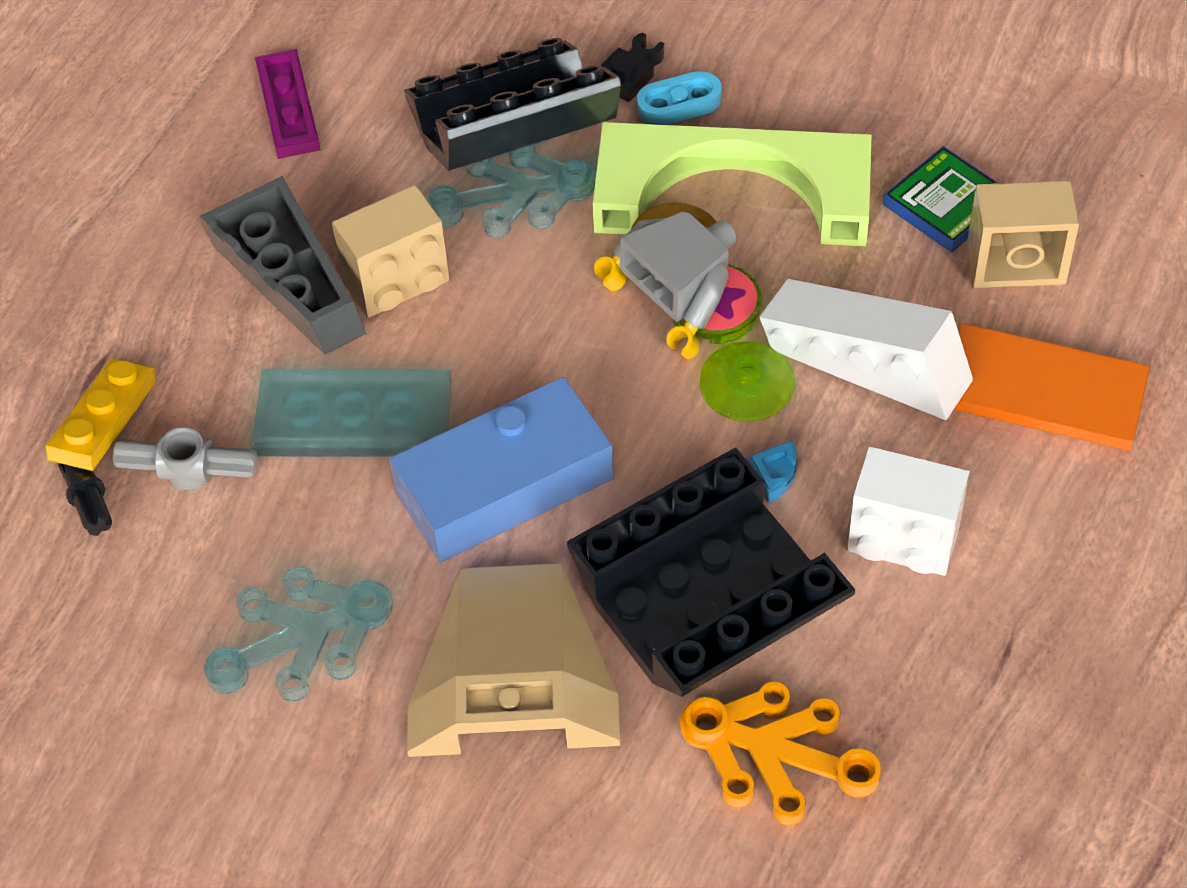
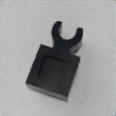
[600,33,664,102]

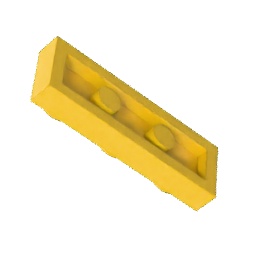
[46,358,156,471]

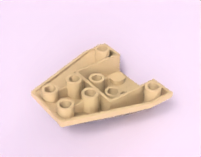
[407,563,621,757]

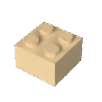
[966,181,1079,288]
[332,185,449,318]

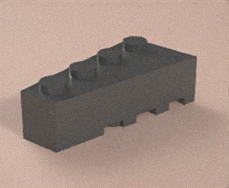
[200,176,367,354]

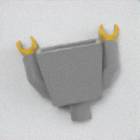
[594,212,737,360]

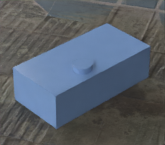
[389,377,613,563]

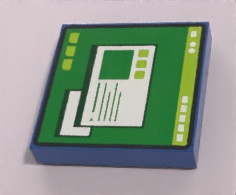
[883,146,998,253]

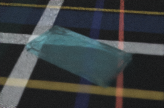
[251,369,452,457]

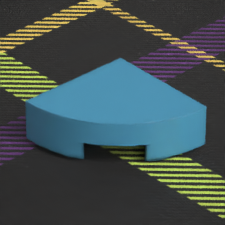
[748,440,797,503]

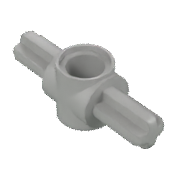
[113,427,258,491]

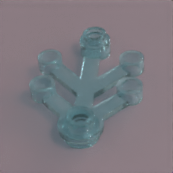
[427,144,597,237]
[204,566,393,702]

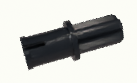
[58,463,112,536]

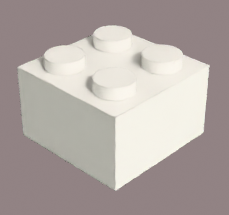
[847,447,970,576]

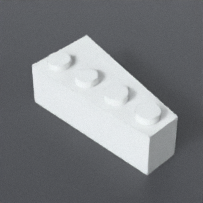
[759,279,973,420]

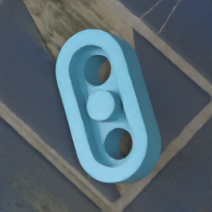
[637,71,722,125]

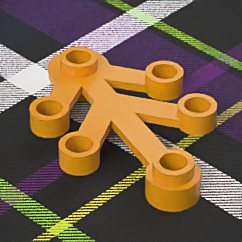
[680,681,881,825]

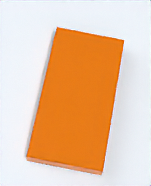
[954,323,1150,451]

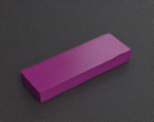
[255,49,321,159]

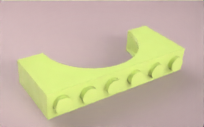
[593,122,872,246]

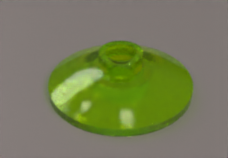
[700,342,795,421]

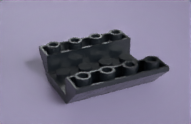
[404,38,621,171]
[567,447,855,697]

